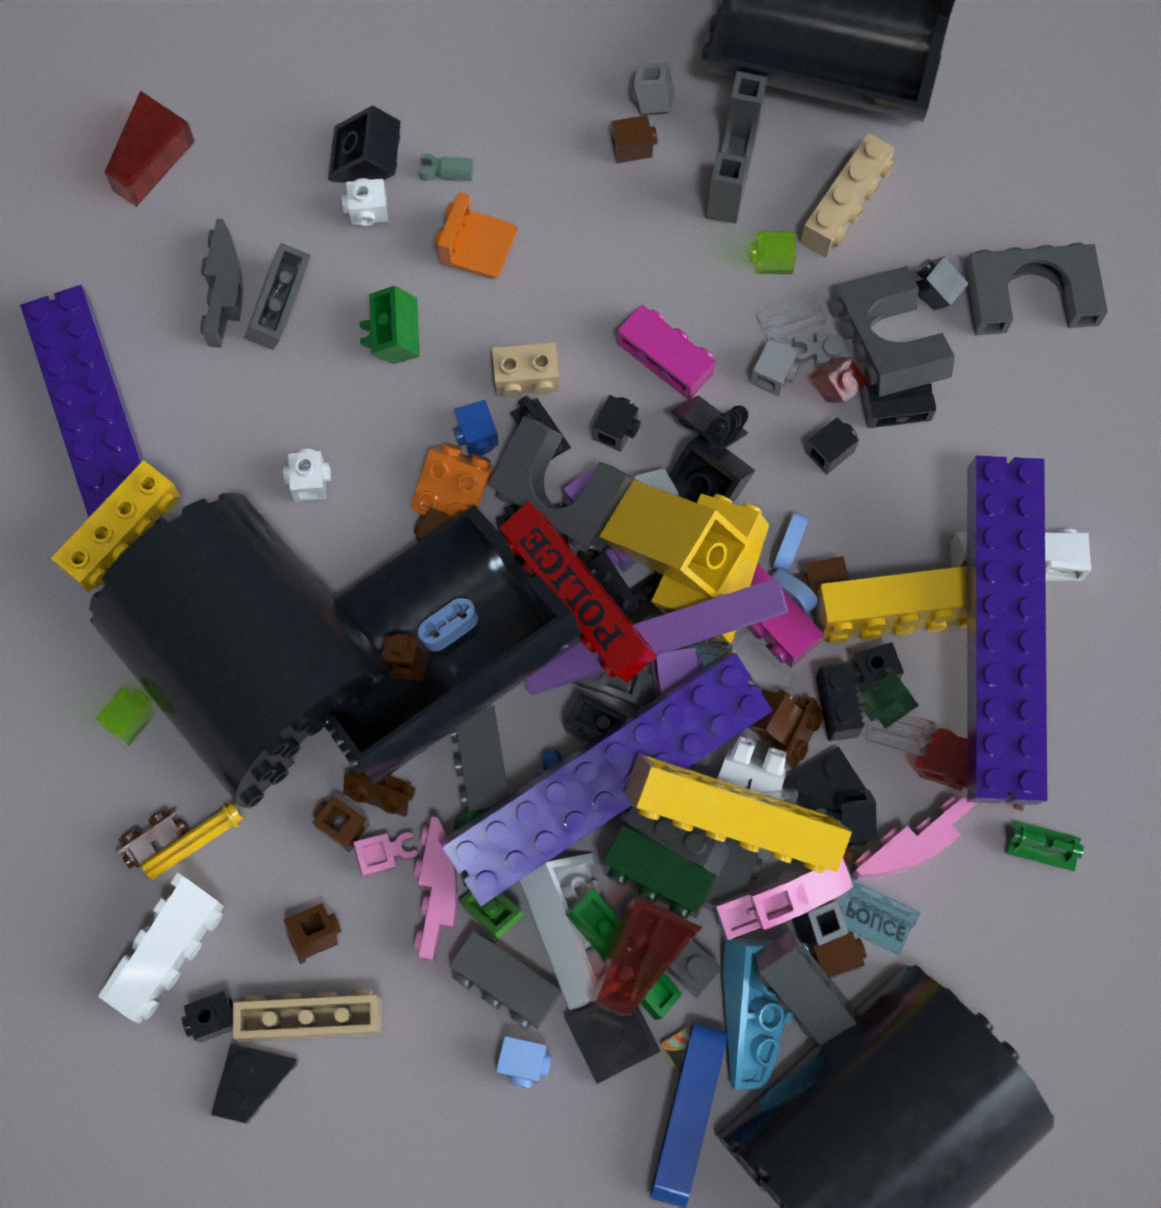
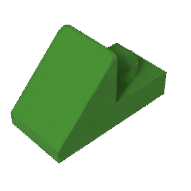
[459,891,524,943]

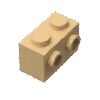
[492,342,560,398]

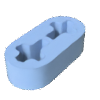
[773,512,810,573]
[770,568,819,615]
[418,598,478,651]

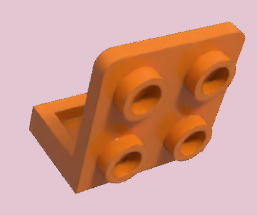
[434,192,517,279]
[411,443,497,518]

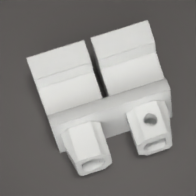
[717,736,787,799]

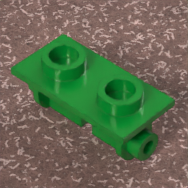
[1007,821,1084,871]

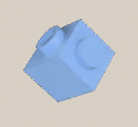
[496,1036,552,1088]

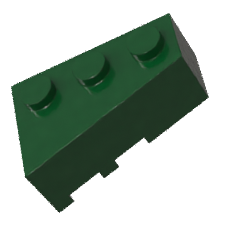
[603,826,717,919]

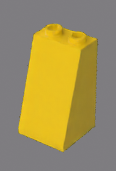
[599,480,752,599]
[651,494,769,644]

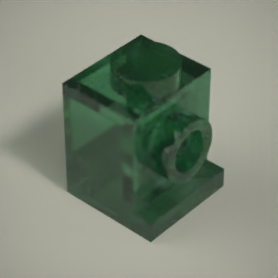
[860,667,919,729]

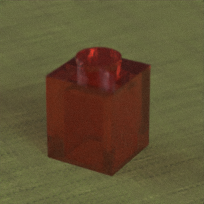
[810,357,867,403]

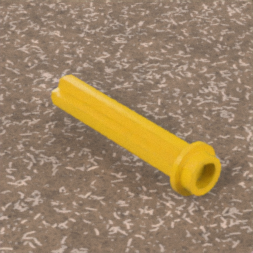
[141,802,244,879]

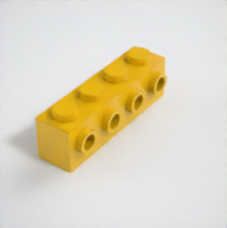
[51,460,180,593]

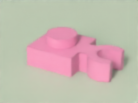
[353,832,418,877]

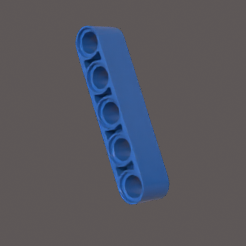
[650,1022,728,1208]

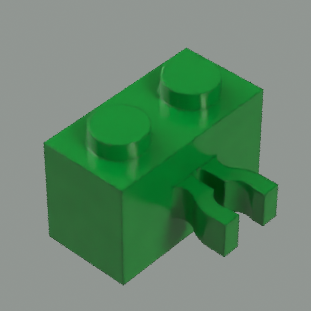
[360,285,420,364]

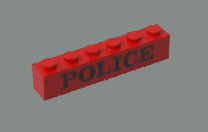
[499,501,658,682]

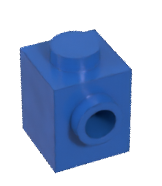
[453,400,499,455]

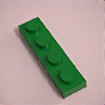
[565,889,682,1020]

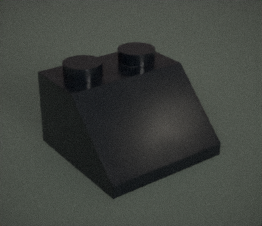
[328,105,401,183]
[669,435,755,503]

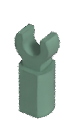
[419,154,473,180]

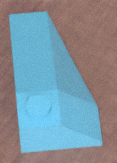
[723,938,808,1089]

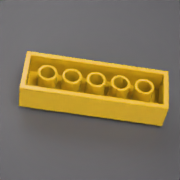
[814,566,967,644]
[625,753,852,874]

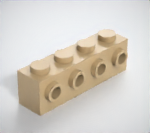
[800,133,895,258]
[233,990,382,1042]

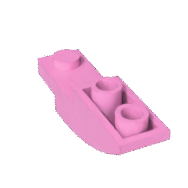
[851,793,977,880]
[414,816,458,963]
[714,858,853,940]

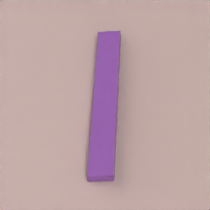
[526,578,788,695]

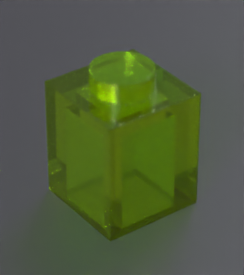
[750,231,796,274]
[95,687,155,746]

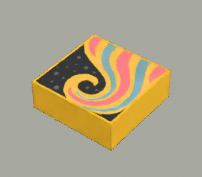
[660,1025,691,1075]

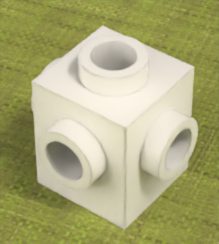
[341,178,389,226]
[283,449,331,502]

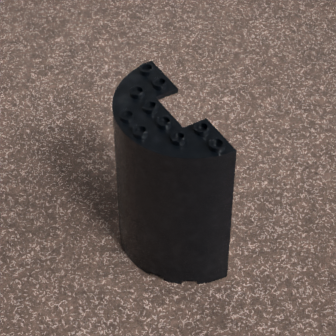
[701,0,955,122]
[89,493,394,808]
[325,505,582,786]
[715,964,1055,1208]

